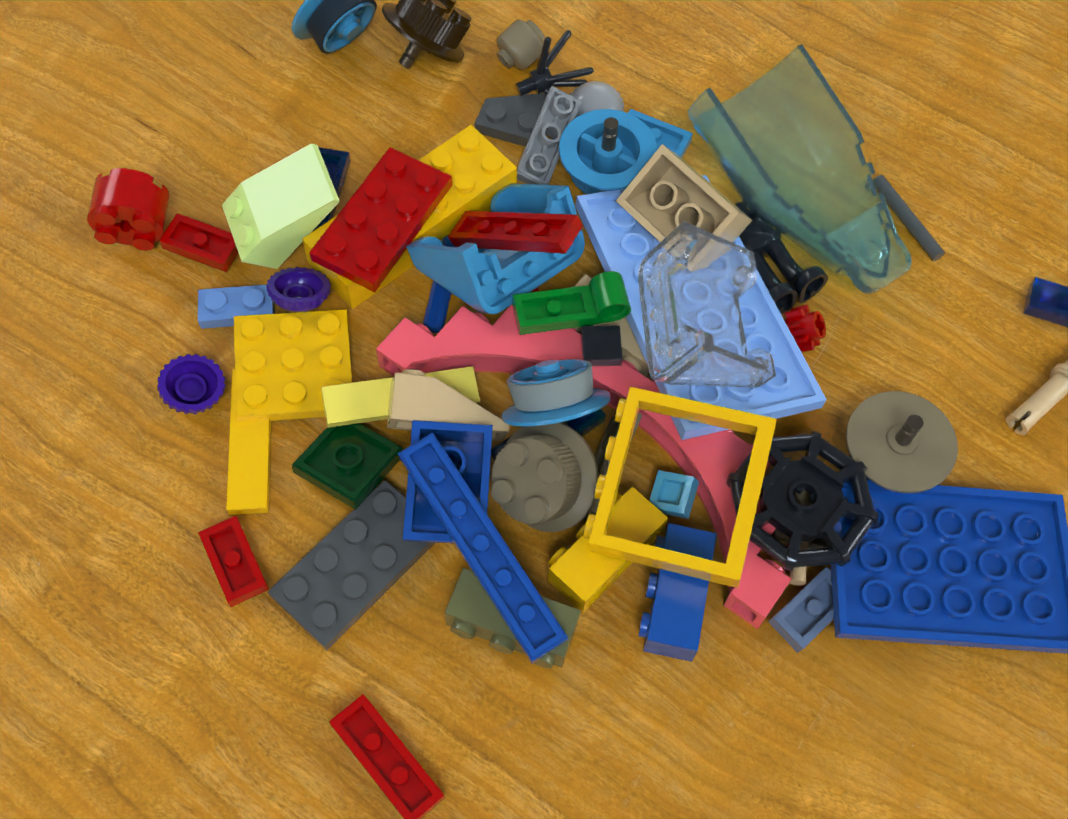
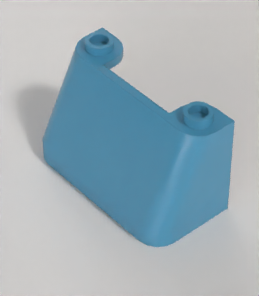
[407,183,585,314]

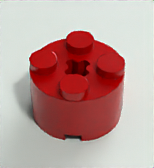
[87,168,170,251]

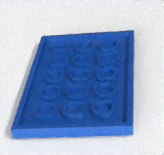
[831,480,1068,654]

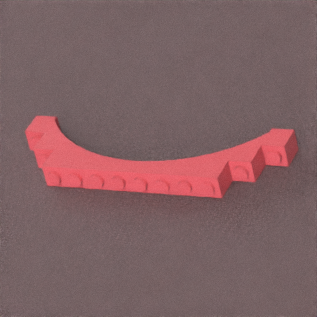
[376,305,792,629]

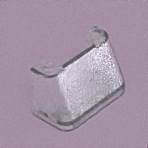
[638,221,776,388]

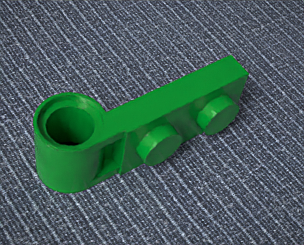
[512,271,631,335]

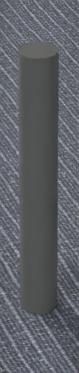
[872,175,945,261]

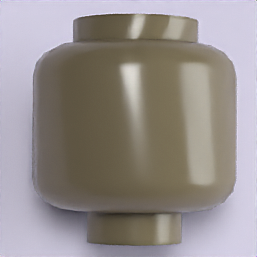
[496,20,545,70]

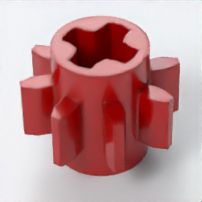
[784,304,826,353]

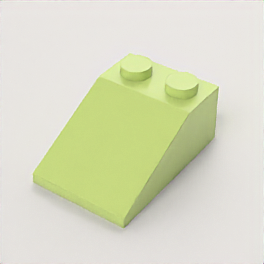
[222,143,340,269]

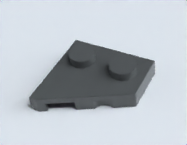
[474,93,546,147]

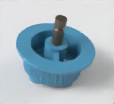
[559,109,657,194]

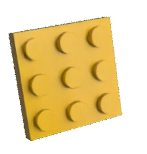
[233,309,352,421]

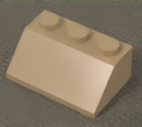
[616,144,752,271]

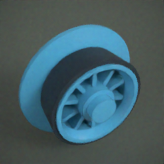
[291,0,377,53]

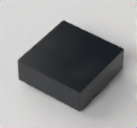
[581,326,622,366]

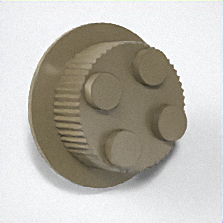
[491,422,599,532]

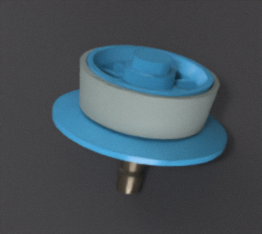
[502,359,611,426]

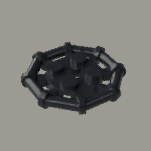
[727,431,879,571]

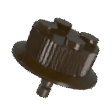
[382,0,471,68]

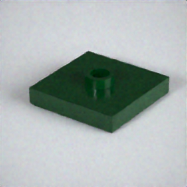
[292,423,403,510]

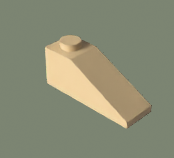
[387,369,509,441]

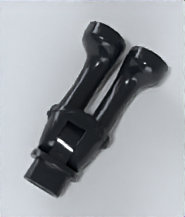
[735,202,828,314]

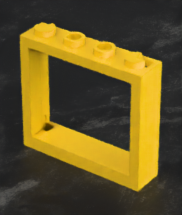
[584,387,777,588]

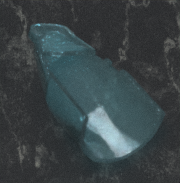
[687,44,912,294]

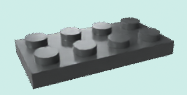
[268,480,435,651]

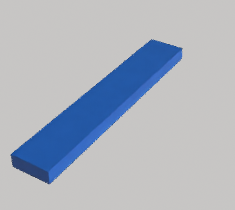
[398,433,568,664]

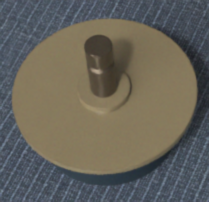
[846,391,958,493]

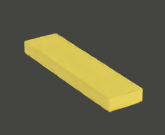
[321,366,481,428]

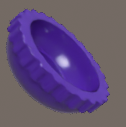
[267,267,331,312]
[157,354,225,414]

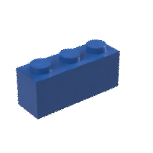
[638,523,717,662]

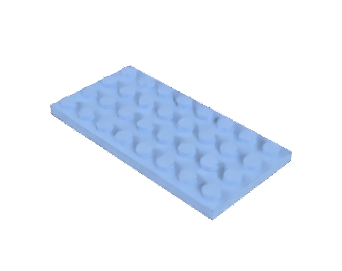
[575,175,827,440]

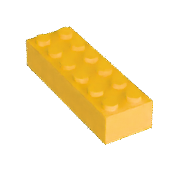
[302,125,517,310]

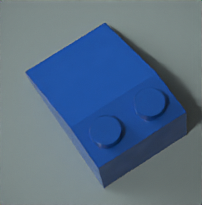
[403,420,493,544]

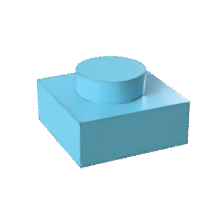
[649,470,699,519]

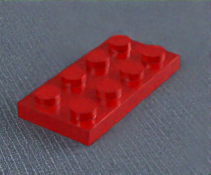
[309,147,453,292]

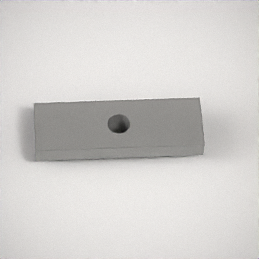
[517,86,582,185]

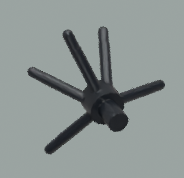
[516,30,594,118]

